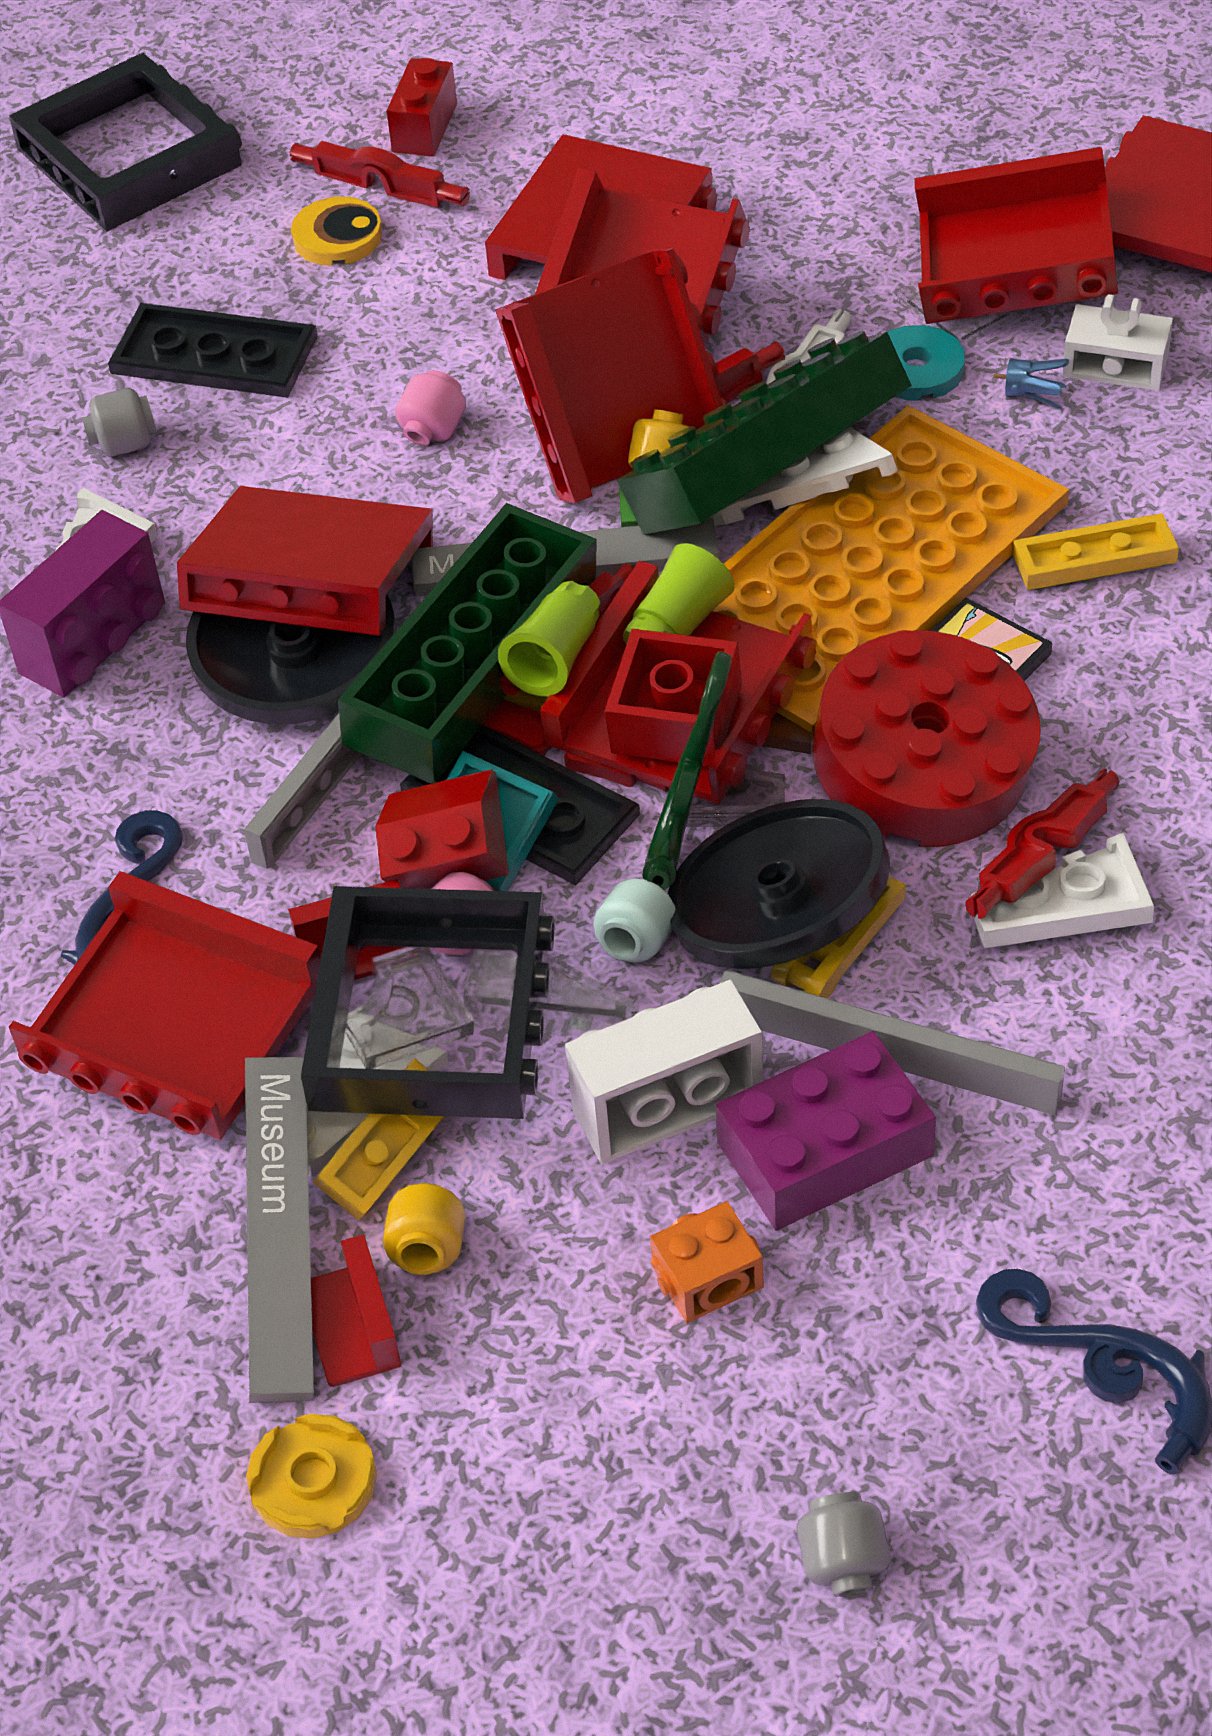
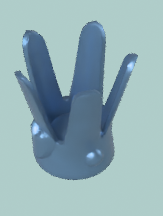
[993,358,1069,409]

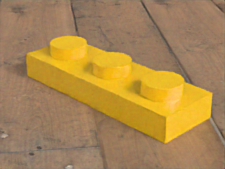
[1013,513,1179,590]

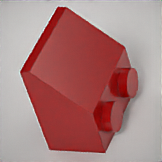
[375,769,509,889]

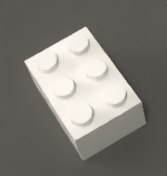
[565,979,763,1164]

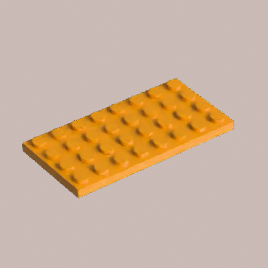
[712,405,1069,733]

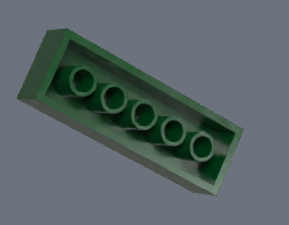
[617,330,912,534]
[338,503,597,784]

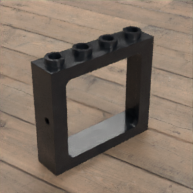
[9,52,242,232]
[301,886,554,1119]

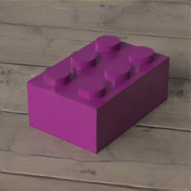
[0,510,165,698]
[715,1031,936,1231]

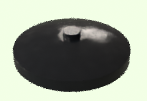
[186,594,397,724]
[667,799,890,969]

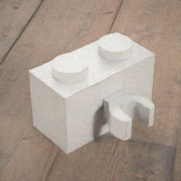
[1062,294,1173,391]

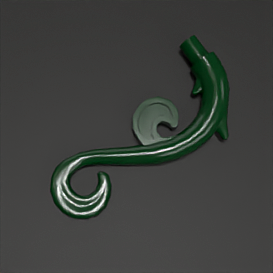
[642,651,732,890]

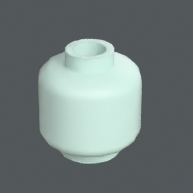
[593,878,675,963]

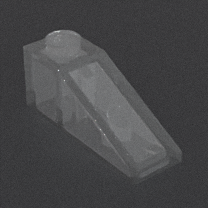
[463,949,639,1038]

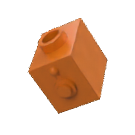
[650,1201,764,1324]

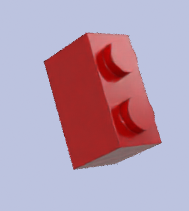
[386,58,457,157]

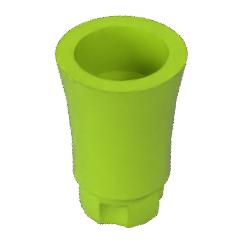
[622,543,735,644]
[498,581,600,696]

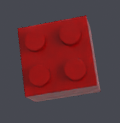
[604,628,742,767]

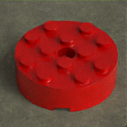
[812,630,1041,847]

